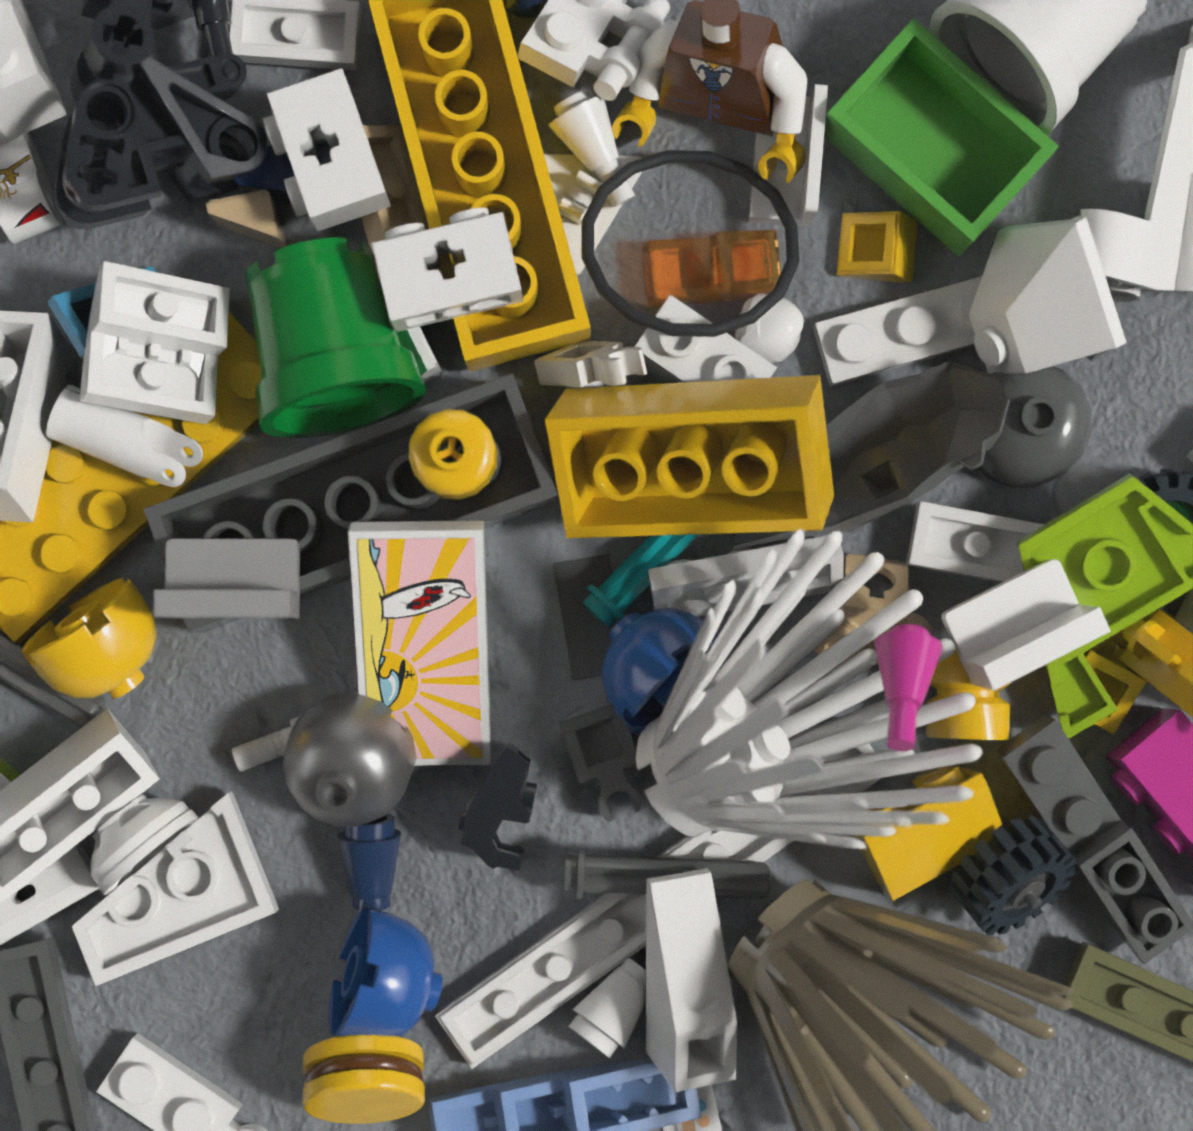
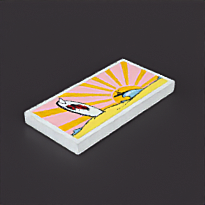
[348,521,492,766]

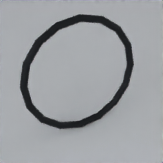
[581,150,799,337]

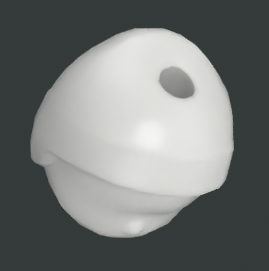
[735,293,804,363]

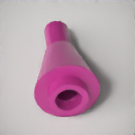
[875,624,943,751]

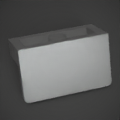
[154,539,300,618]

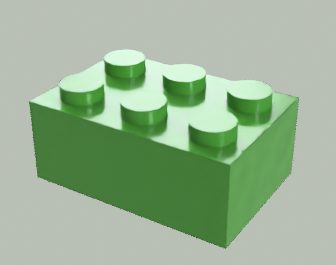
[824,18,1059,257]

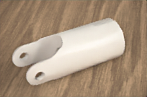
[46,385,203,487]

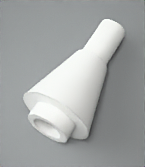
[548,90,635,208]

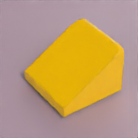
[836,211,917,282]

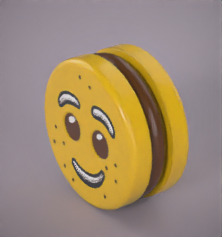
[302,1035,425,1124]

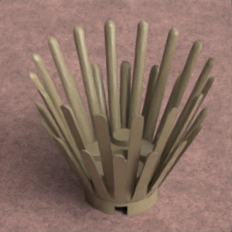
[728,878,1076,1131]

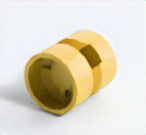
[926,650,1010,740]

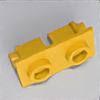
[1118,609,1193,717]

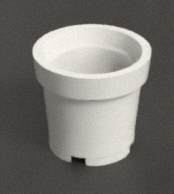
[930,0,1147,135]

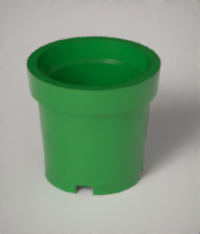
[245,238,426,438]

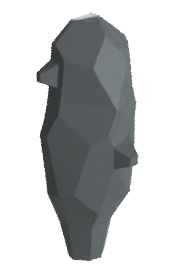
[732,361,1010,551]

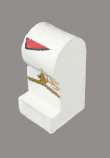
[0,131,62,244]

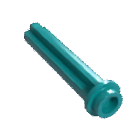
[582,534,699,629]

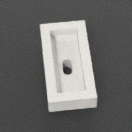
[0,842,99,946]

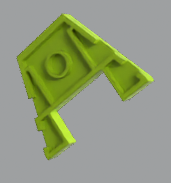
[1017,473,1193,739]

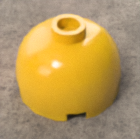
[21,578,157,699]

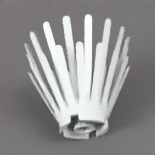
[635,529,982,849]

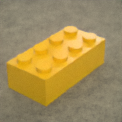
[545,375,834,538]

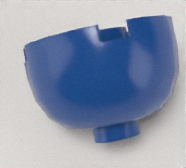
[601,607,726,734]
[328,909,442,1037]

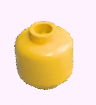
[408,409,498,499]

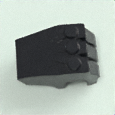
[458,743,537,871]

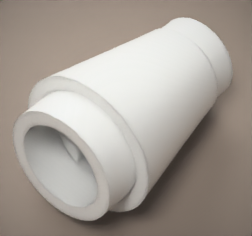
[568,958,646,1058]

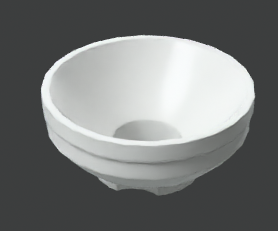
[91,794,199,895]

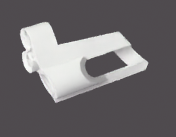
[1072,25,1193,302]

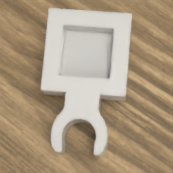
[534,341,647,389]

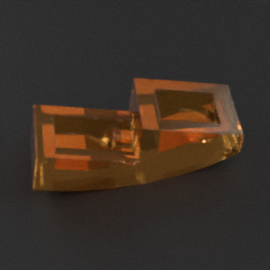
[642,230,781,308]

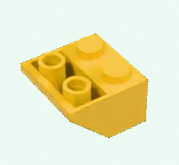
[852,766,1003,901]

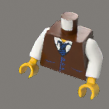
[612,0,807,184]

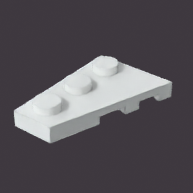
[72,792,279,986]

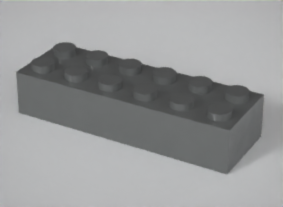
[144,373,559,633]

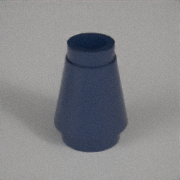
[337,814,401,911]

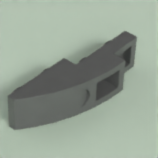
[994,714,1193,964]

